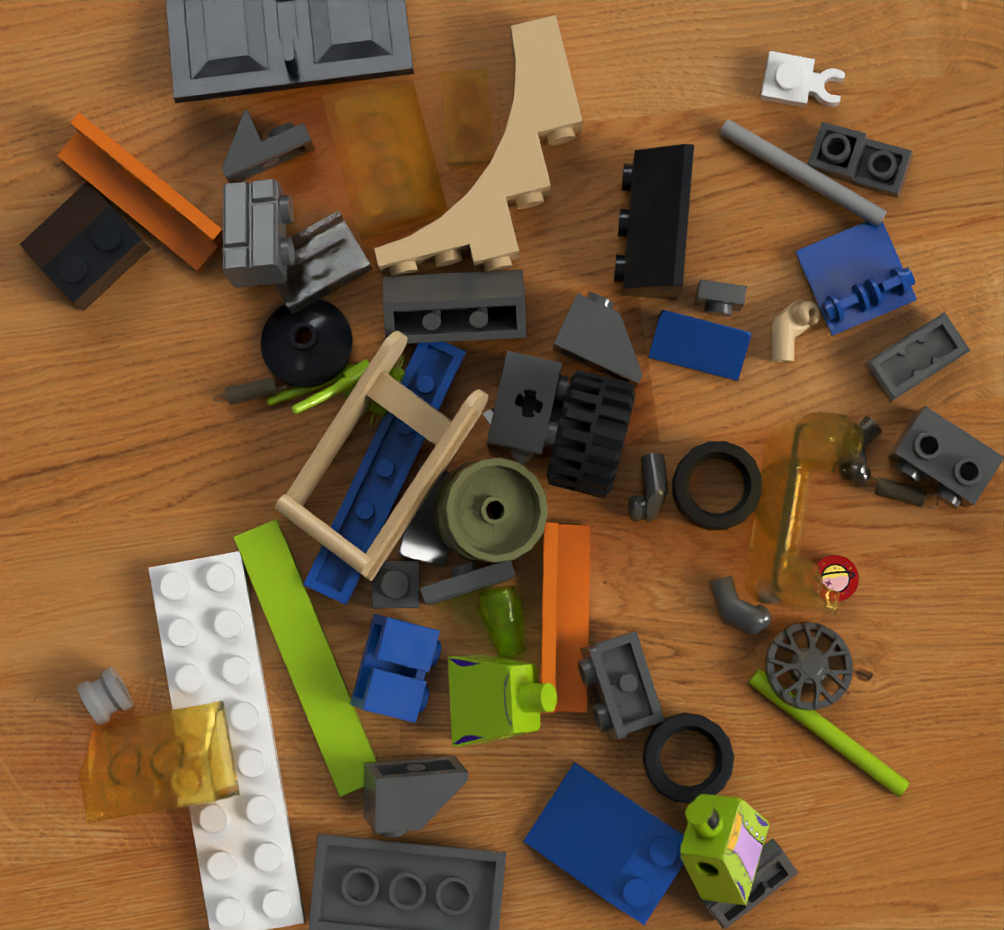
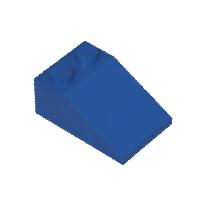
[523,762,685,925]

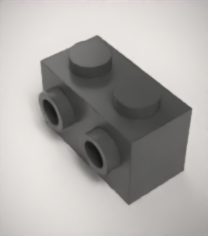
[887,406,1004,509]

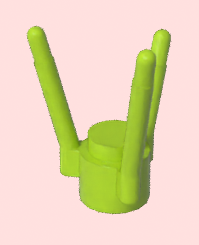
[266,359,373,418]

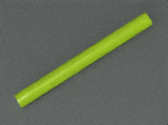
[748,668,910,797]

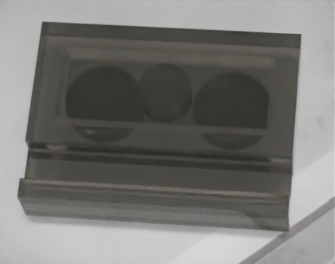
[275,210,372,315]

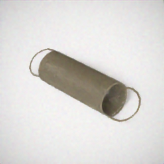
[213,377,288,405]
[862,477,938,508]

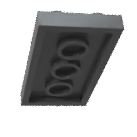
[308,833,506,930]

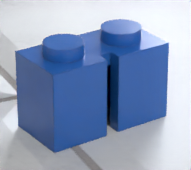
[350,614,441,723]

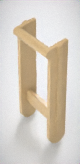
[275,331,489,582]

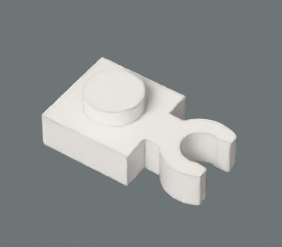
[760,51,845,108]

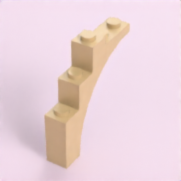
[374,15,583,276]

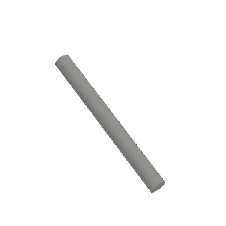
[719,119,887,228]

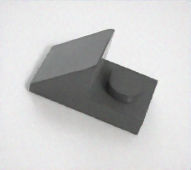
[222,109,315,183]

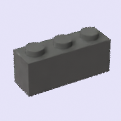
[383,270,526,344]

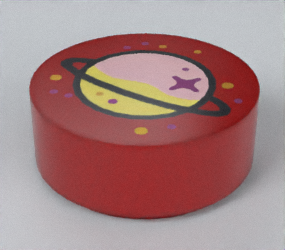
[810,555,859,602]

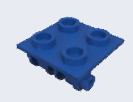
[795,221,917,336]

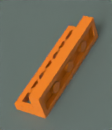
[57,113,223,274]
[541,522,590,713]

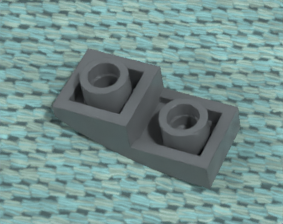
[808,122,913,199]

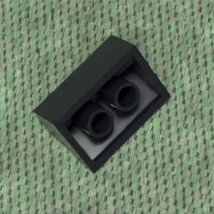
[614,144,694,300]

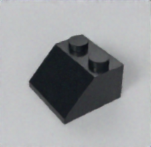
[20,182,151,311]

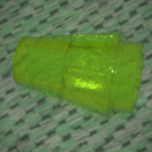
[477,585,525,658]

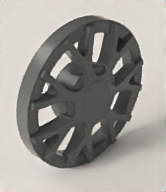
[765,622,853,711]

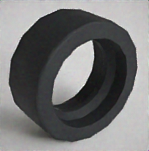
[672,441,762,530]
[643,713,734,804]

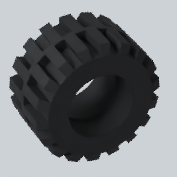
[547,370,635,498]

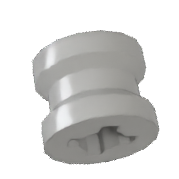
[77,666,134,726]

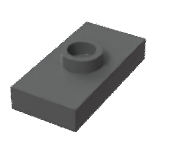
[865,312,970,402]
[420,560,515,605]
[698,838,798,930]

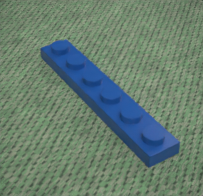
[303,342,466,605]

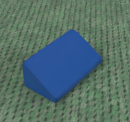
[648,310,752,381]

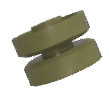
[432,458,548,563]

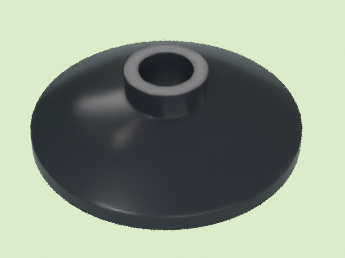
[261,297,353,388]

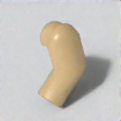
[771,300,820,363]

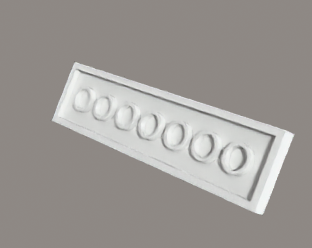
[148,551,306,930]

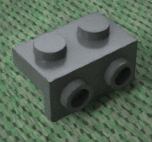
[578,631,665,740]

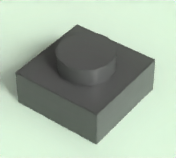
[694,279,747,317]
[372,561,420,609]

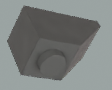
[553,292,643,388]
[364,756,468,837]

